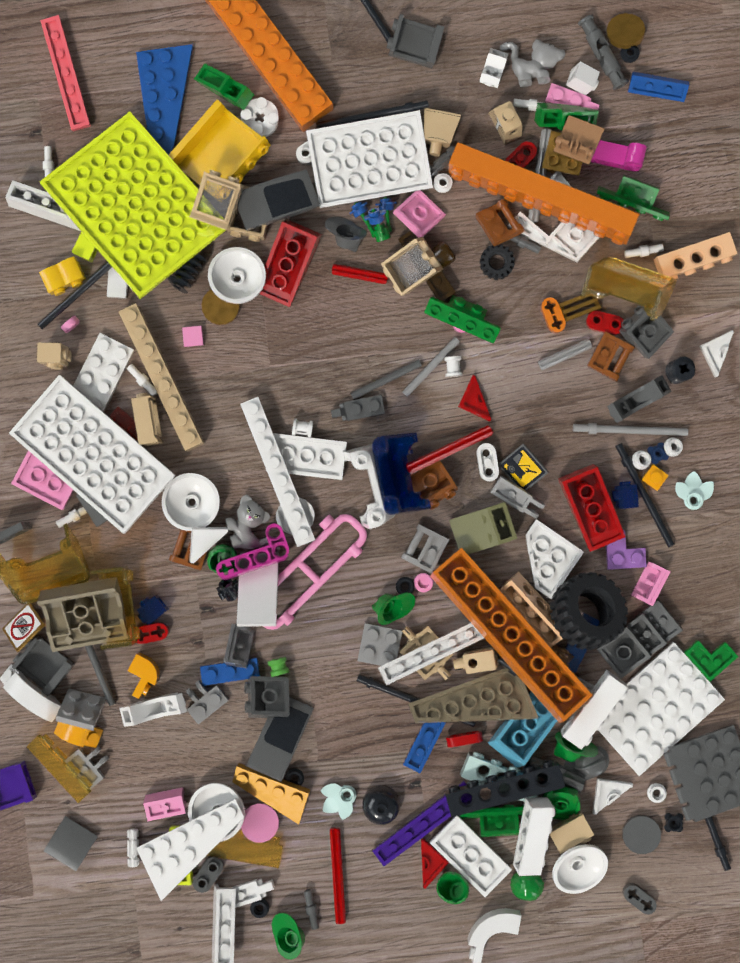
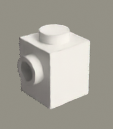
[566,61,600,95]

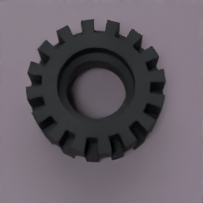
[480,244,515,280]

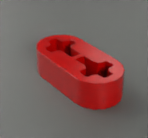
[132,623,169,644]
[446,730,483,747]

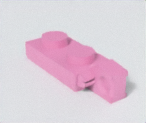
[544,83,600,110]

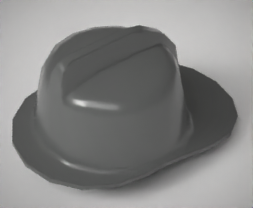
[325,217,367,252]
[564,745,609,780]

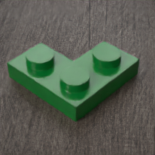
[683,640,738,682]

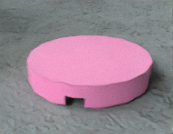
[241,804,279,843]

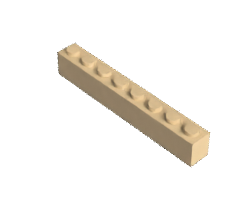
[119,303,205,451]

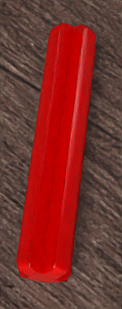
[332,264,388,284]

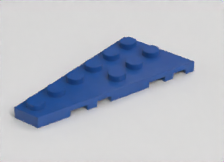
[136,44,194,155]

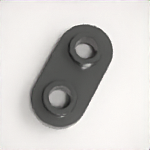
[193,856,224,893]

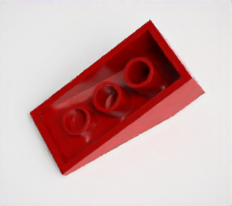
[259,219,322,307]
[558,464,626,552]

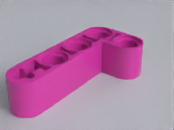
[591,140,647,171]
[216,523,289,580]

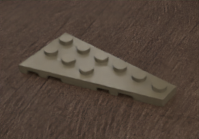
[408,668,538,723]

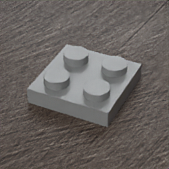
[357,623,402,666]
[56,688,106,731]

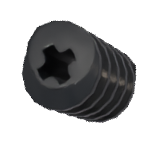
[168,253,207,294]
[665,357,695,384]

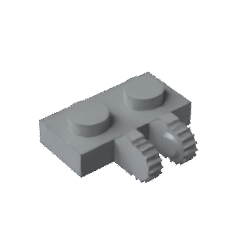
[186,680,229,724]
[64,746,109,790]

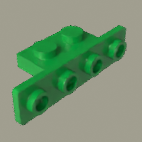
[597,175,670,221]
[424,295,501,343]
[460,804,524,837]

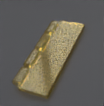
[27,734,93,803]
[207,830,283,868]

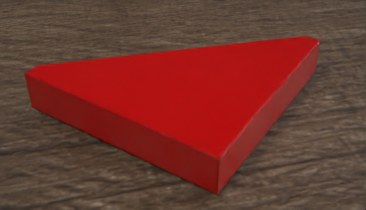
[458,375,491,422]
[421,838,449,889]

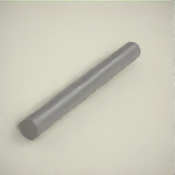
[402,337,460,397]

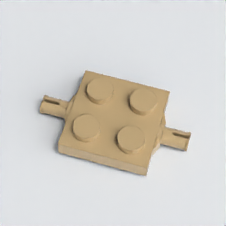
[399,625,454,680]

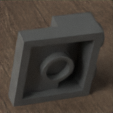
[619,304,674,359]
[244,676,290,718]

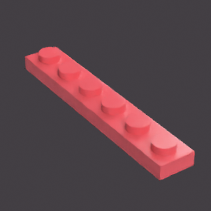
[40,15,91,131]

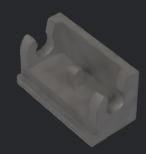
[224,624,255,669]

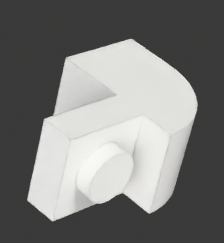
[480,48,508,88]

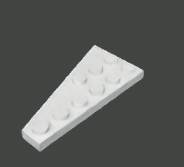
[136,798,246,901]

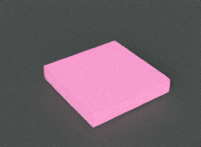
[393,190,446,238]

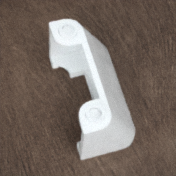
[343,444,397,529]

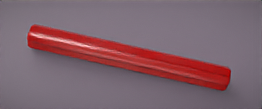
[406,425,493,474]
[330,827,346,924]

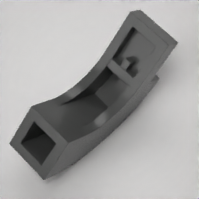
[607,375,672,423]

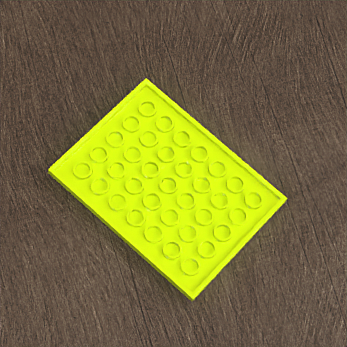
[40,112,226,299]

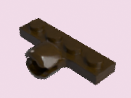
[398,230,456,301]

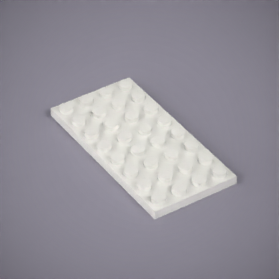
[9,375,176,534]

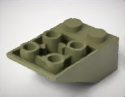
[449,502,517,554]

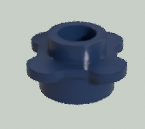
[647,442,669,464]

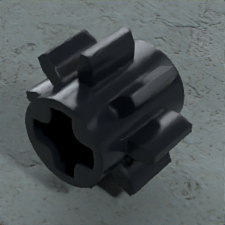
[216,579,239,601]

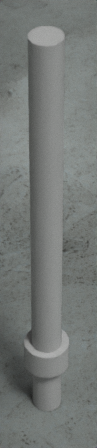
[573,423,688,436]

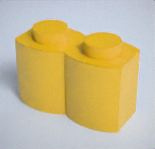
[39,256,86,296]

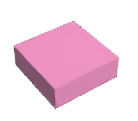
[182,326,204,347]

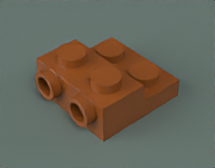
[404,460,458,510]

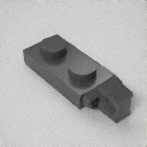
[331,395,385,421]

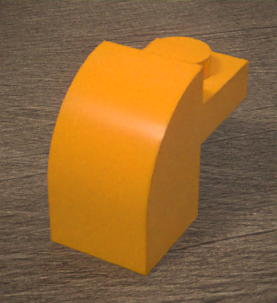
[128,652,160,699]
[54,722,103,748]

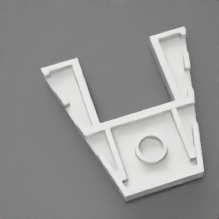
[507,171,600,262]

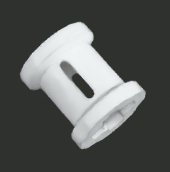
[444,356,463,377]
[292,418,313,438]

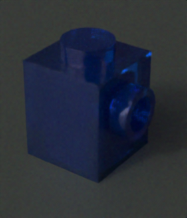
[612,481,639,509]
[137,594,169,625]

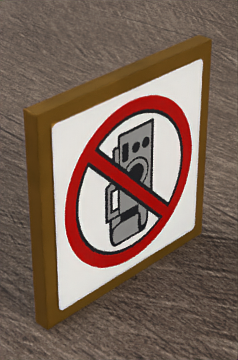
[2,602,45,652]

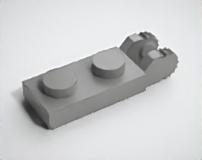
[491,475,545,519]

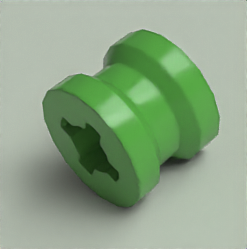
[267,656,290,677]

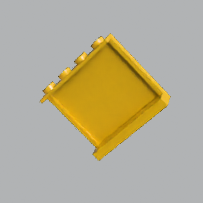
[169,100,271,203]

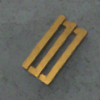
[559,290,601,322]

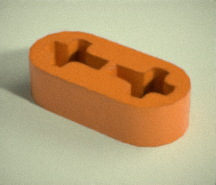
[541,297,566,333]

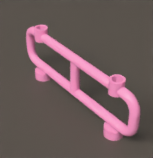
[263,514,367,630]

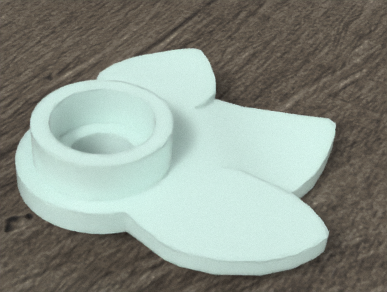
[675,472,714,510]
[321,783,356,820]

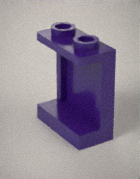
[0,761,37,810]

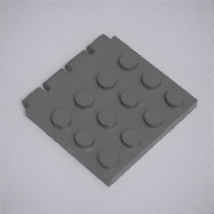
[663,725,740,822]

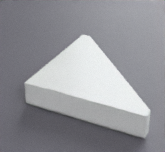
[700,330,734,378]
[190,527,228,563]
[592,778,633,815]

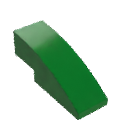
[194,63,254,110]
[534,103,599,130]

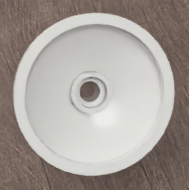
[208,247,266,304]
[162,473,220,531]
[188,783,245,842]
[552,844,608,894]

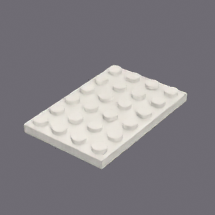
[306,110,433,208]
[599,641,725,776]

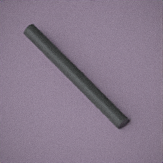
[350,359,422,400]
[85,645,116,706]

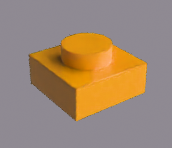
[641,464,669,491]

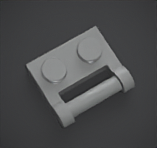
[401,524,449,574]

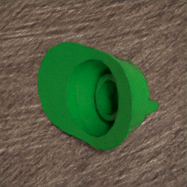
[372,592,416,625]
[554,732,598,762]
[271,913,305,960]

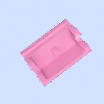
[631,561,670,606]
[143,787,186,821]

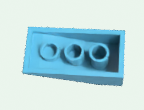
[488,690,557,768]

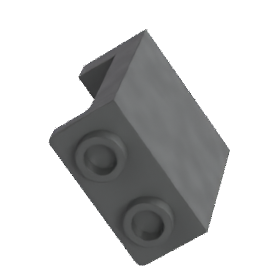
[387,14,444,69]
[12,636,75,696]

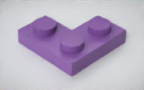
[606,530,647,570]

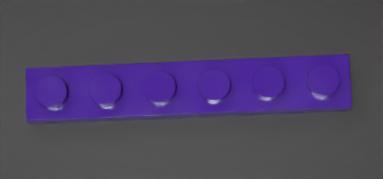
[372,781,472,866]

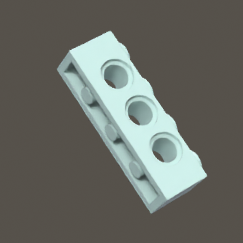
[460,751,540,802]

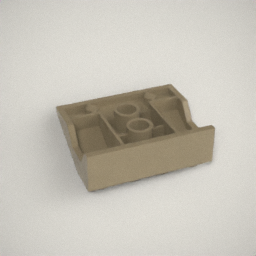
[37,577,129,652]

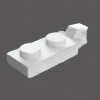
[233,879,275,908]

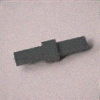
[509,235,541,254]
[304,889,319,930]

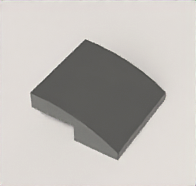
[43,816,98,871]

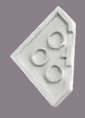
[525,519,584,599]

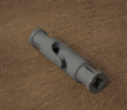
[578,15,629,90]

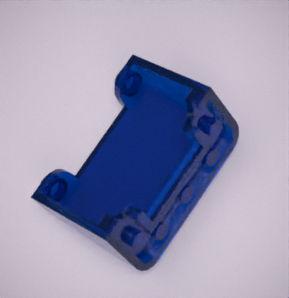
[372,433,431,515]

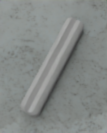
[538,339,592,370]

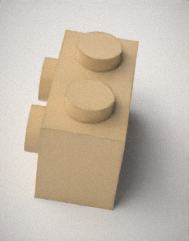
[37,343,72,370]
[550,811,594,854]

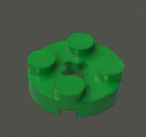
[542,787,580,820]

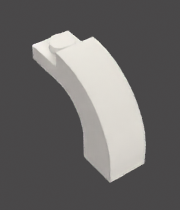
[0,664,61,722]
[119,692,187,727]
[467,908,521,963]

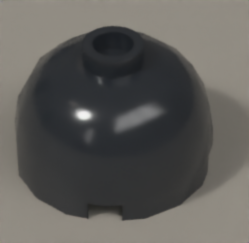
[362,785,400,825]

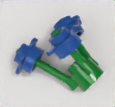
[349,197,397,242]

